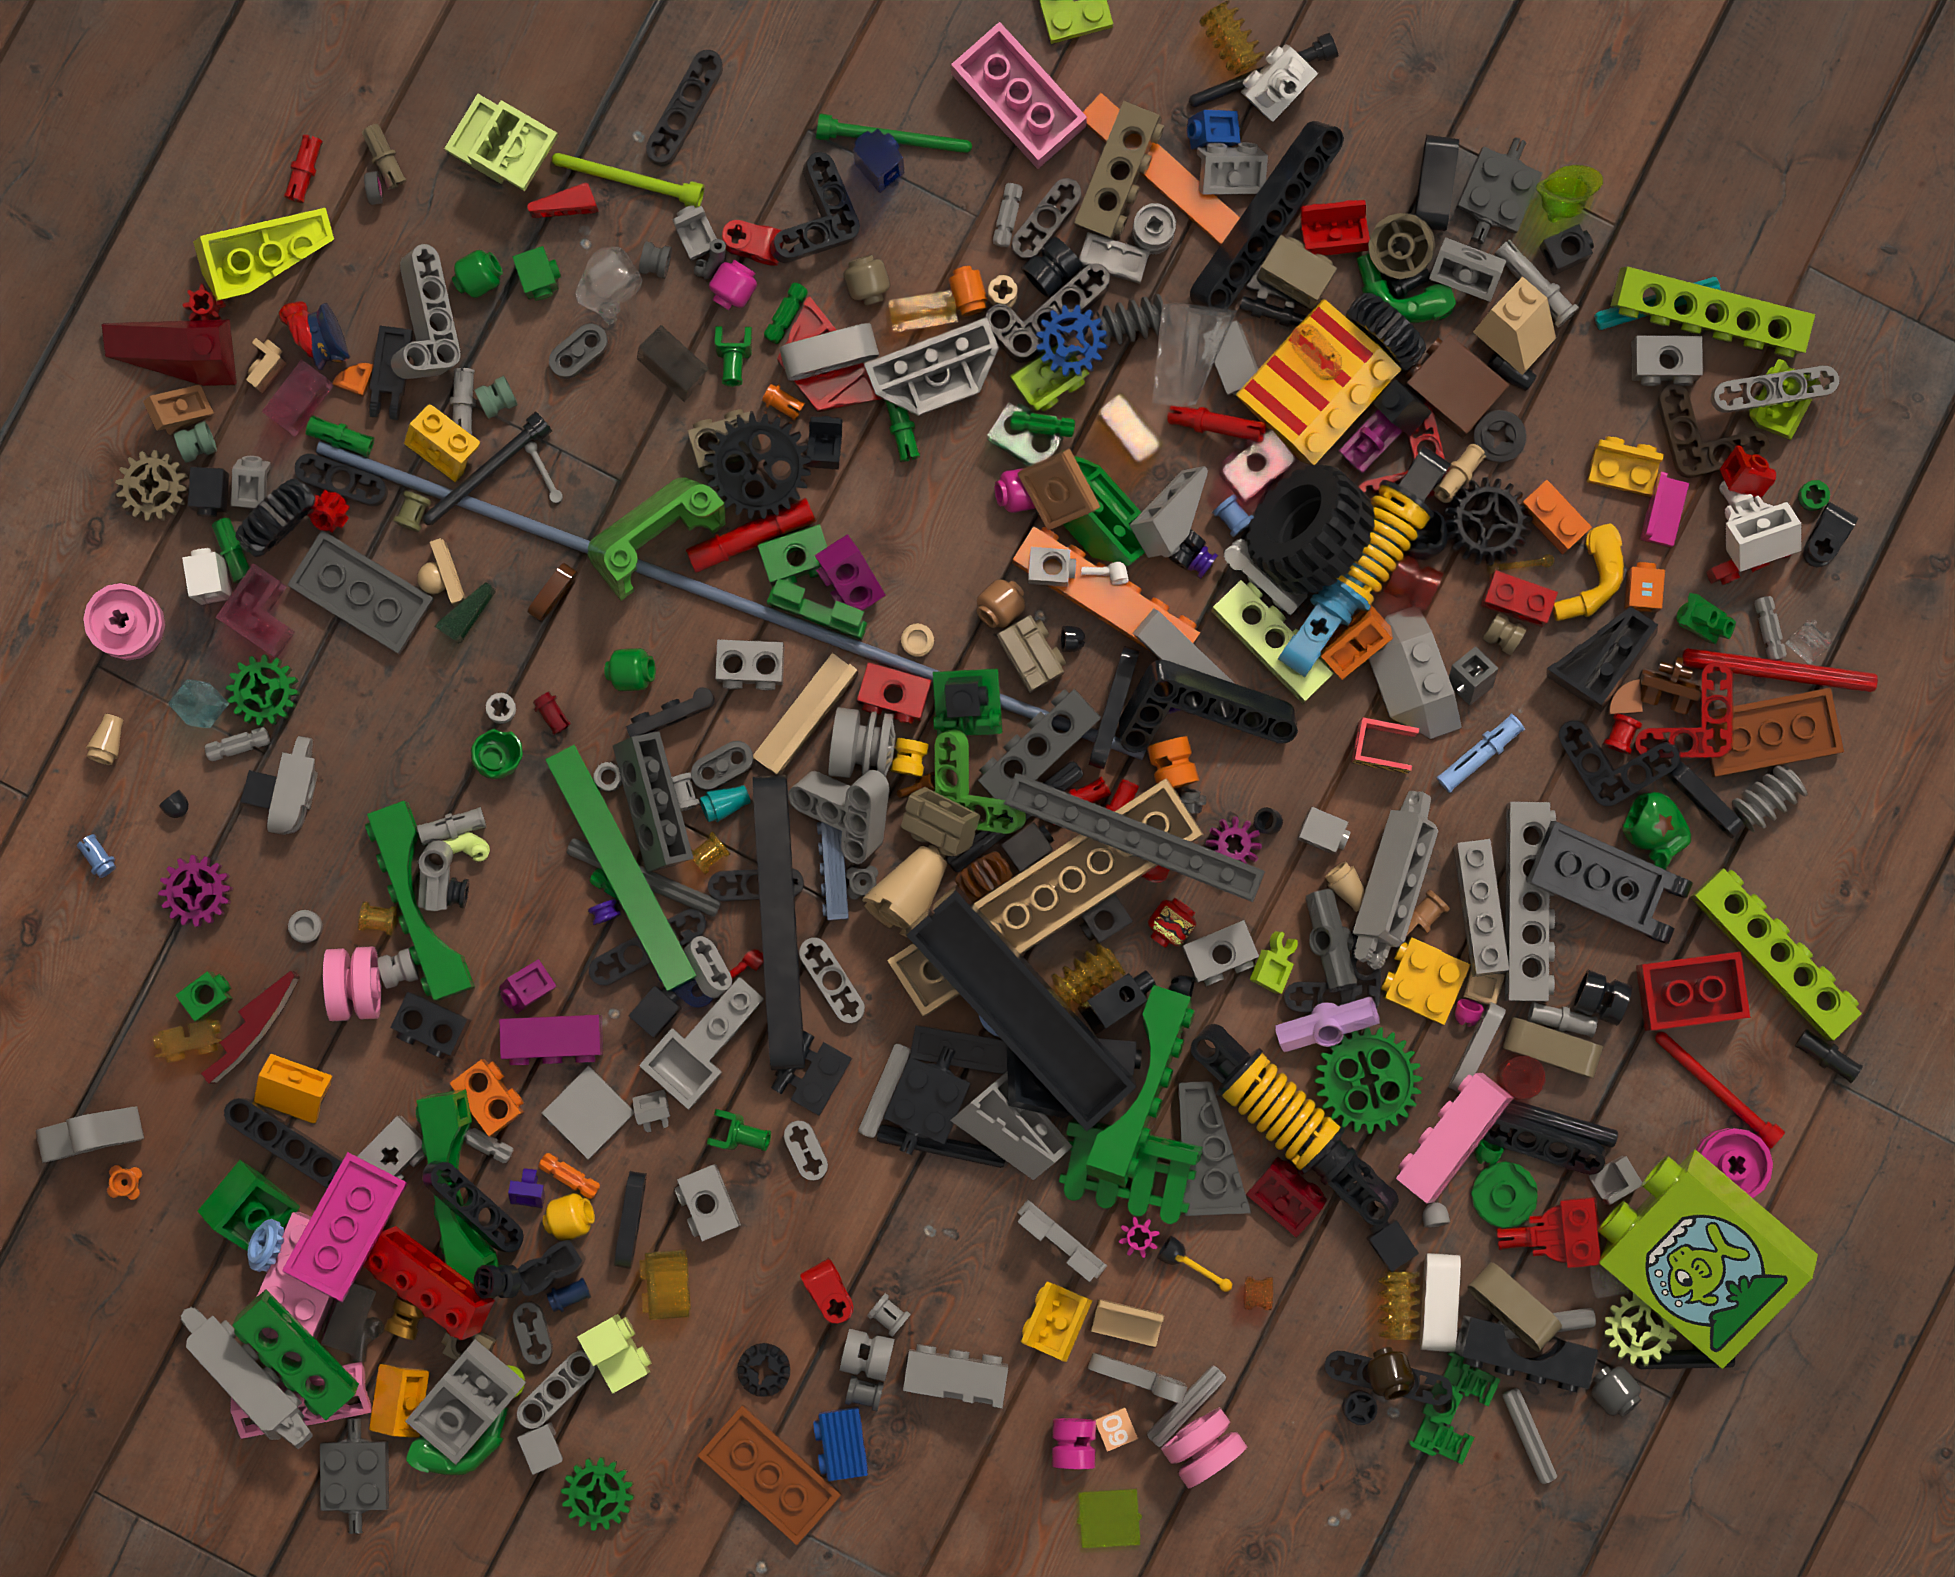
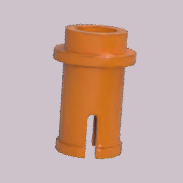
[761,384,805,421]

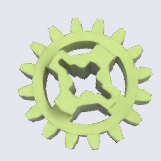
[1604,1293,1677,1366]

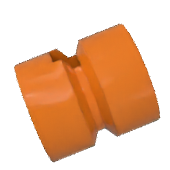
[1147,736,1199,789]

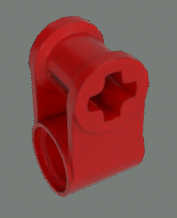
[722,220,784,266]
[800,1258,854,1324]

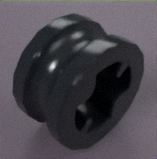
[447,877,469,908]

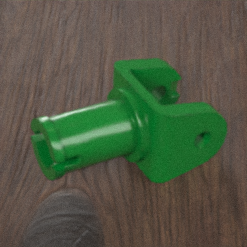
[715,326,752,387]
[706,1109,771,1151]

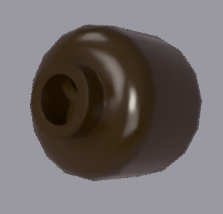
[1366,1347,1414,1400]

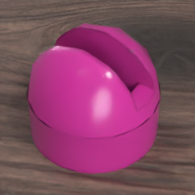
[1455,999,1484,1027]

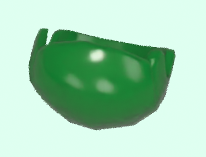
[470,729,523,779]

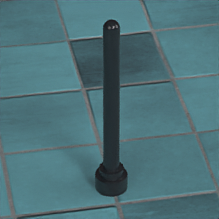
[1189,33,1339,107]
[423,411,552,525]

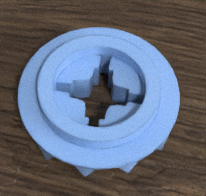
[247,1219,284,1272]

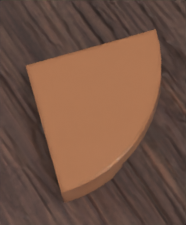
[1608,679,1643,715]

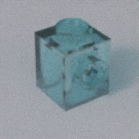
[168,679,229,728]

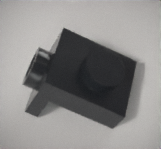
[806,416,843,470]

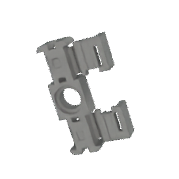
[1017,1200,1107,1282]

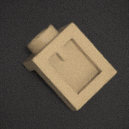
[246,338,287,393]

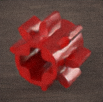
[183,284,226,321]
[307,490,350,533]

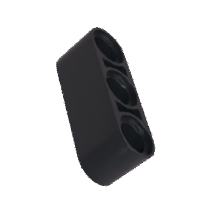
[1414,135,1459,231]

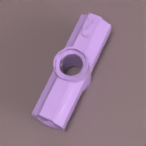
[1276,997,1380,1052]

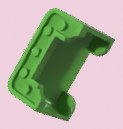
[588,477,726,601]

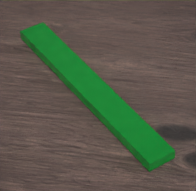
[545,744,697,992]

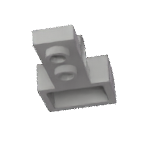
[639,977,764,1110]

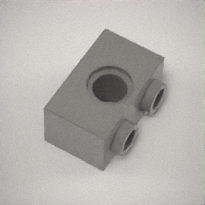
[1429,237,1506,302]
[1631,336,1703,386]
[1182,920,1259,986]
[674,1164,741,1241]

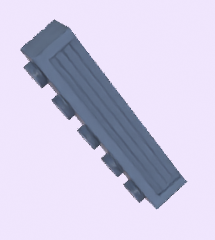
[817,822,849,921]

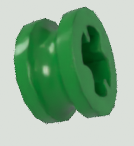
[1798,480,1830,511]

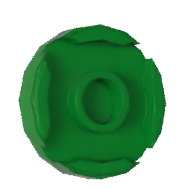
[1471,1161,1538,1228]

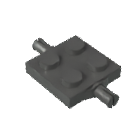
[1456,137,1542,244]
[320,1418,389,1534]

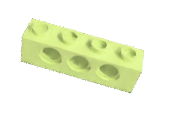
[1211,580,1334,704]

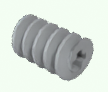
[1732,766,1808,832]

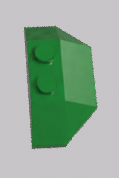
[1063,450,1145,566]

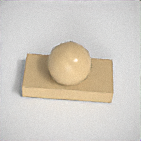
[417,538,467,607]

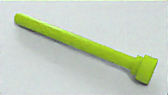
[552,153,705,208]

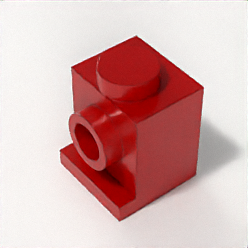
[1720,445,1776,499]

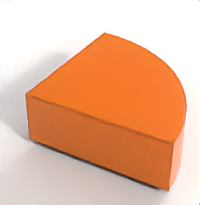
[332,363,373,397]

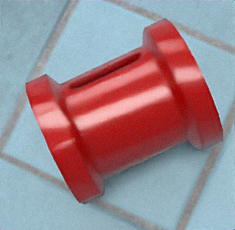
[1603,713,1642,755]

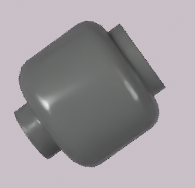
[1591,1366,1642,1417]

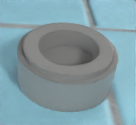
[288,910,323,943]

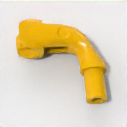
[1552,524,1624,621]

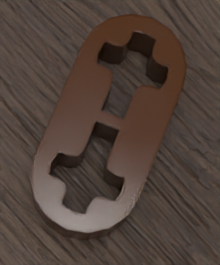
[527,563,578,622]

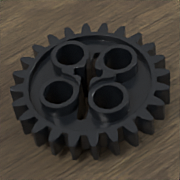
[704,411,811,519]

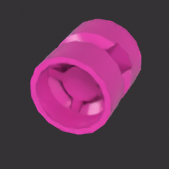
[1052,1418,1096,1469]

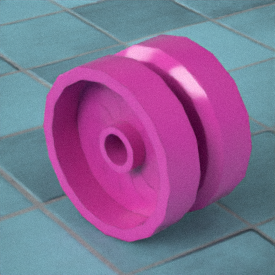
[1696,1128,1773,1198]

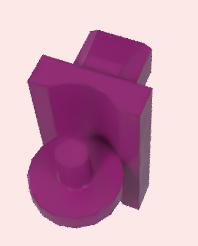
[1338,409,1402,474]

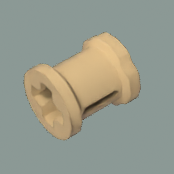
[988,275,1017,308]

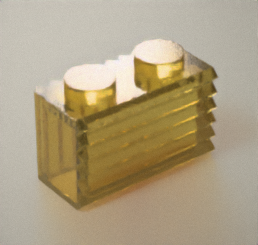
[1097,393,1163,467]
[640,1249,691,1320]

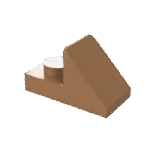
[143,385,214,435]

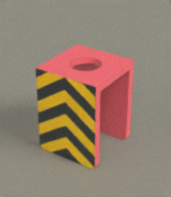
[1351,717,1419,774]

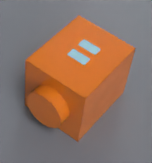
[1624,562,1665,613]

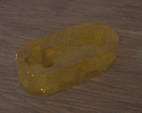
[1291,324,1342,381]

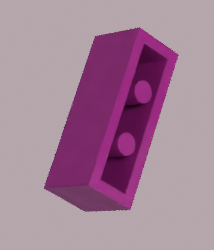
[499,1015,603,1065]

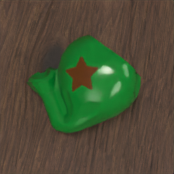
[1622,792,1691,870]

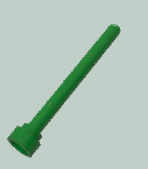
[816,113,972,153]

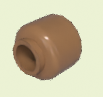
[977,579,1025,628]

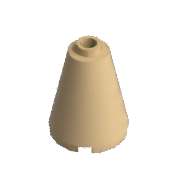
[862,845,947,937]

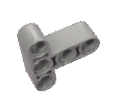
[788,770,889,864]
[35,1106,144,1163]

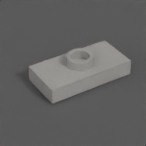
[1079,232,1150,284]

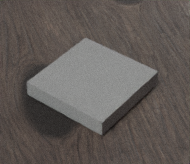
[542,1066,634,1160]

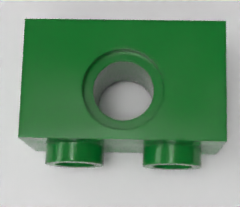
[758,524,827,586]

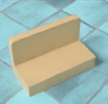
[1091,1299,1164,1347]

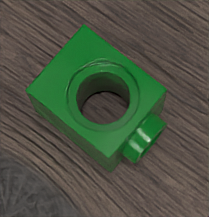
[176,971,233,1022]

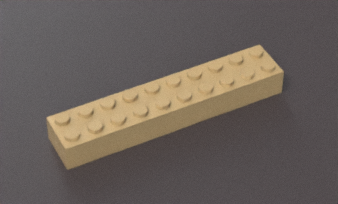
[887,779,1204,1016]

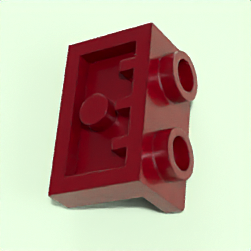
[1246,1157,1327,1238]

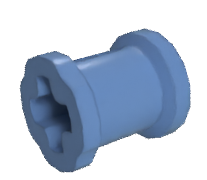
[1212,494,1254,538]

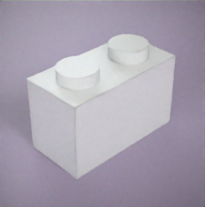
[182,548,234,605]

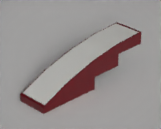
[201,971,300,1084]

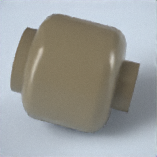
[843,255,890,305]

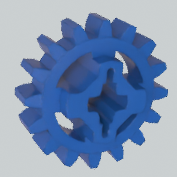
[1036,305,1108,377]

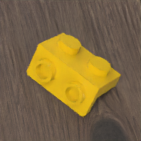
[1021,1281,1093,1362]

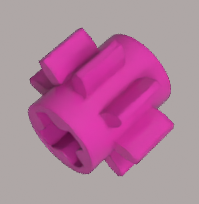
[1118,1217,1160,1258]

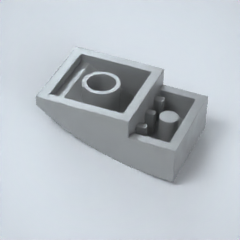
[405,1339,526,1464]

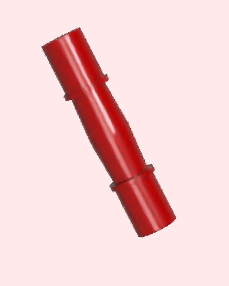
[686,498,816,573]

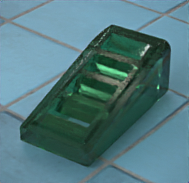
[434,582,496,644]

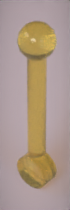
[1486,554,1555,575]

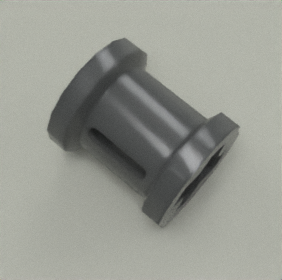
[845,1375,884,1412]

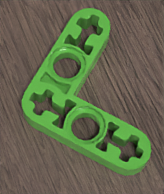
[935,729,1026,834]

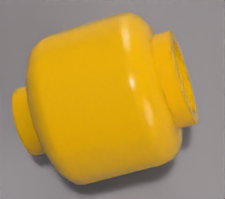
[543,1193,595,1241]

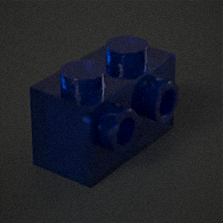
[853,128,905,193]

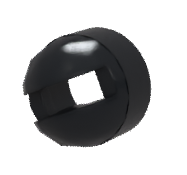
[1061,626,1085,652]
[159,790,189,818]
[1254,807,1283,835]
[1169,975,1195,997]

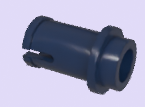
[546,1278,591,1313]

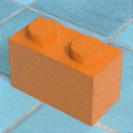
[1520,480,1592,555]

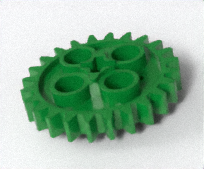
[1314,1027,1423,1134]

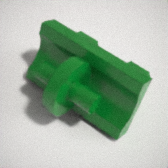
[1677,593,1736,644]

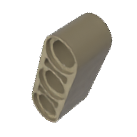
[1502,1017,1603,1079]
[1467,1262,1562,1352]

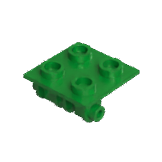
[933,668,1003,737]

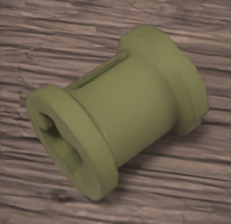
[393,491,432,532]

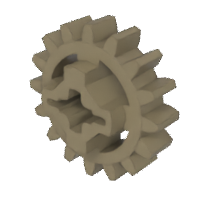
[115,450,189,522]

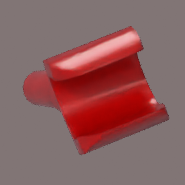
[729,949,764,980]

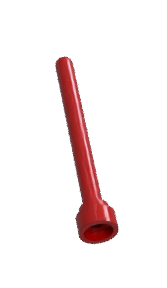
[1655,1032,1785,1150]

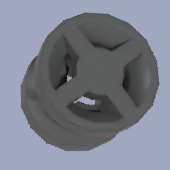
[639,241,672,279]

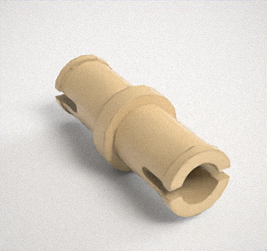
[1433,444,1486,503]

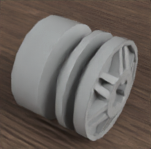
[828,707,896,778]

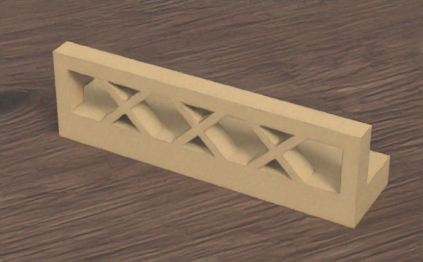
[753,653,859,775]

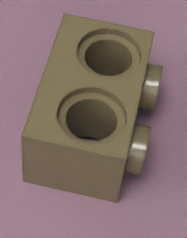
[688,409,762,473]

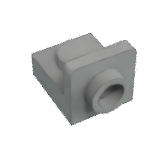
[231,456,271,508]

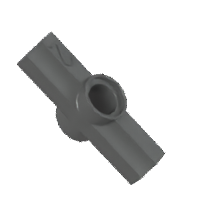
[1305,889,1357,992]

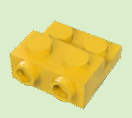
[1381,937,1471,1025]

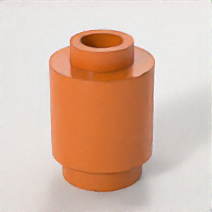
[948,266,988,316]

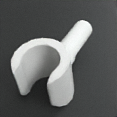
[1081,562,1129,585]

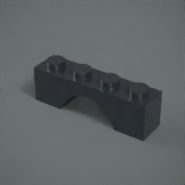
[1454,1315,1598,1393]

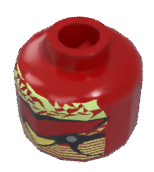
[1148,897,1197,948]

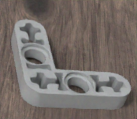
[1088,1352,1188,1404]

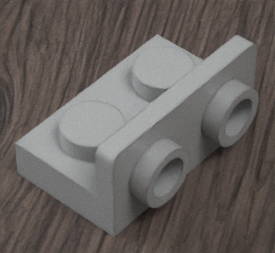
[1197,142,1268,194]

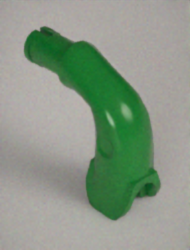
[1356,254,1456,323]
[406,1407,509,1475]

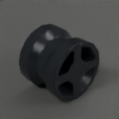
[1342,1390,1378,1425]

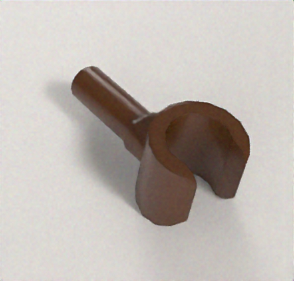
[897,772,935,798]

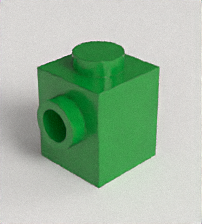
[512,246,562,301]

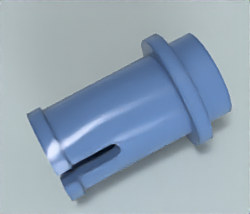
[76,834,116,878]

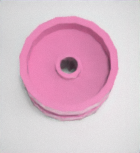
[83,583,165,660]
[323,947,381,1021]
[1161,1407,1247,1489]

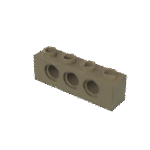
[1074,101,1164,240]

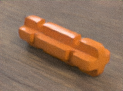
[538,1153,600,1199]

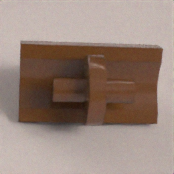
[1640,656,1702,715]

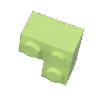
[577,1314,652,1394]

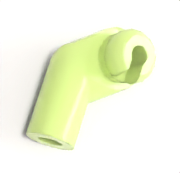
[443,832,490,862]

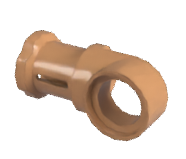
[1406,890,1450,936]

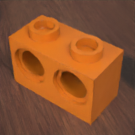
[1321,605,1393,680]
[450,1059,524,1137]

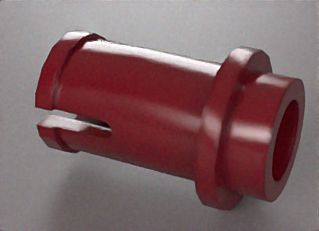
[533,692,571,735]

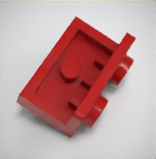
[1300,200,1370,256]

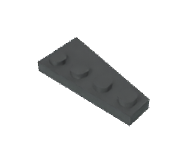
[1179,1081,1251,1216]

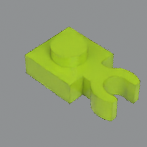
[1250,931,1298,994]

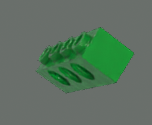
[232,1289,359,1421]

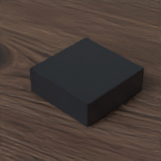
[241,770,277,809]

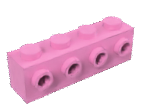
[1396,1073,1514,1203]

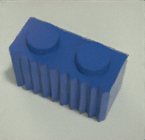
[813,1407,869,1481]

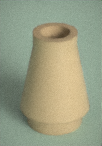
[86,714,124,765]
[1325,861,1365,912]

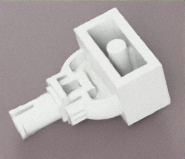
[1241,44,1318,122]
[1719,481,1801,572]

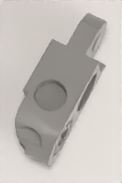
[267,736,318,835]

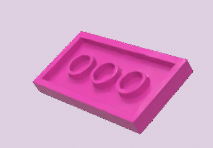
[282,1152,407,1303]

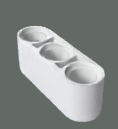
[1420,1253,1461,1352]

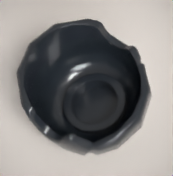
[1401,510,1448,561]

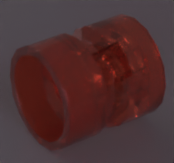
[1384,554,1444,611]
[1497,1056,1546,1099]

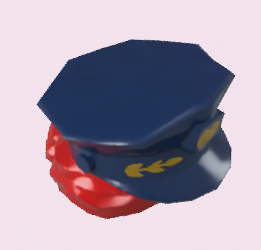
[279,301,350,370]

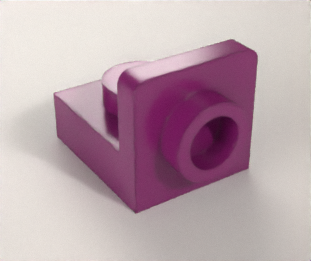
[499,959,557,1014]

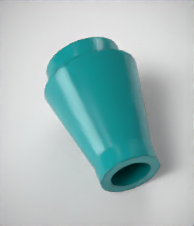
[699,785,751,823]

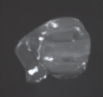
[576,246,643,325]

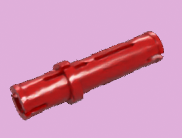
[1167,404,1266,443]

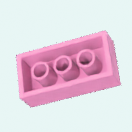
[951,22,1087,169]
[257,1212,334,1362]

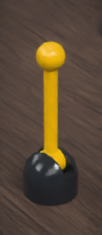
[1157,1236,1232,1292]

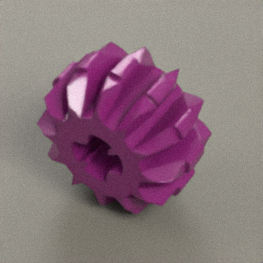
[1205,817,1262,864]

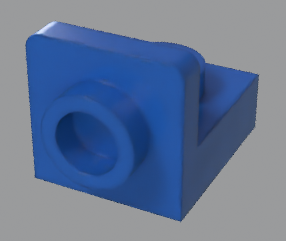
[1187,110,1241,150]

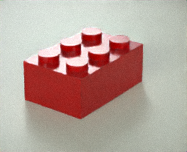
[1636,952,1751,1031]

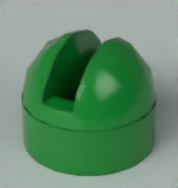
[1474,1139,1504,1166]

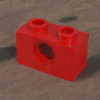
[857,662,932,724]

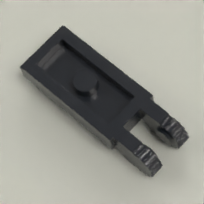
[369,325,414,420]

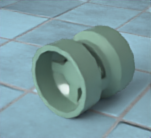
[474,376,518,419]
[174,421,217,463]

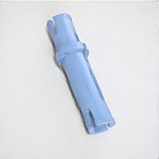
[1436,713,1525,793]

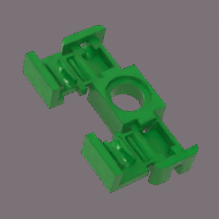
[767,578,868,640]
[1408,1352,1501,1465]

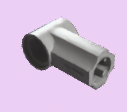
[418,840,453,911]

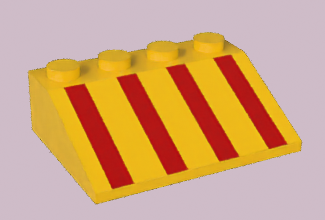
[1236,299,1402,465]

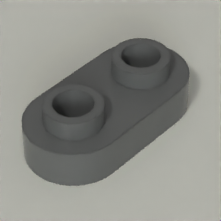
[549,324,608,379]
[691,741,754,790]

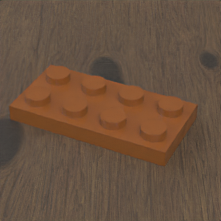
[1700,688,1844,778]
[697,1405,842,1545]

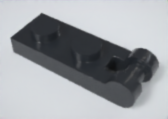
[626,687,715,737]

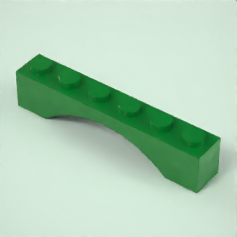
[365,800,475,1001]
[1086,985,1195,1187]
[416,1089,498,1284]

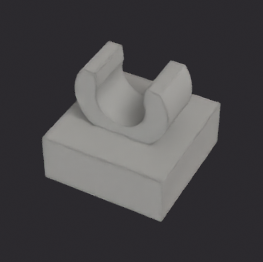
[633,1089,670,1132]

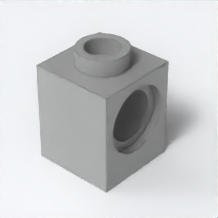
[1028,547,1076,587]
[1297,807,1351,854]

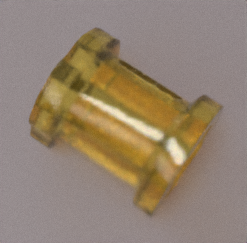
[691,831,731,875]
[358,901,397,935]

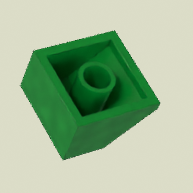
[197,1160,300,1252]

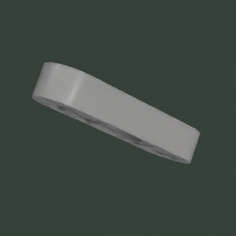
[799,938,865,1023]
[1448,1002,1506,1093]

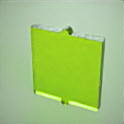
[1077,1488,1142,1548]

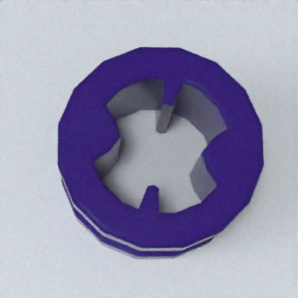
[1188,546,1218,579]
[588,899,621,925]

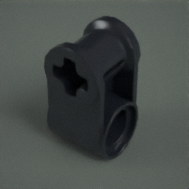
[1803,501,1858,568]

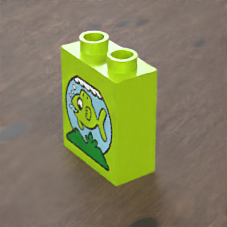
[1598,1149,1818,1369]

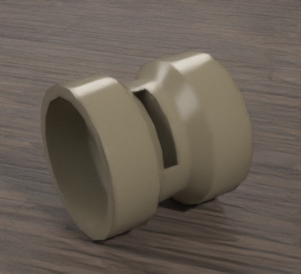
[1482,611,1527,656]

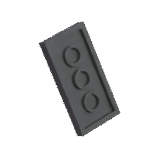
[287,530,435,655]

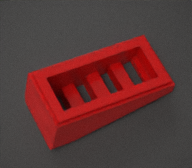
[527,182,599,218]

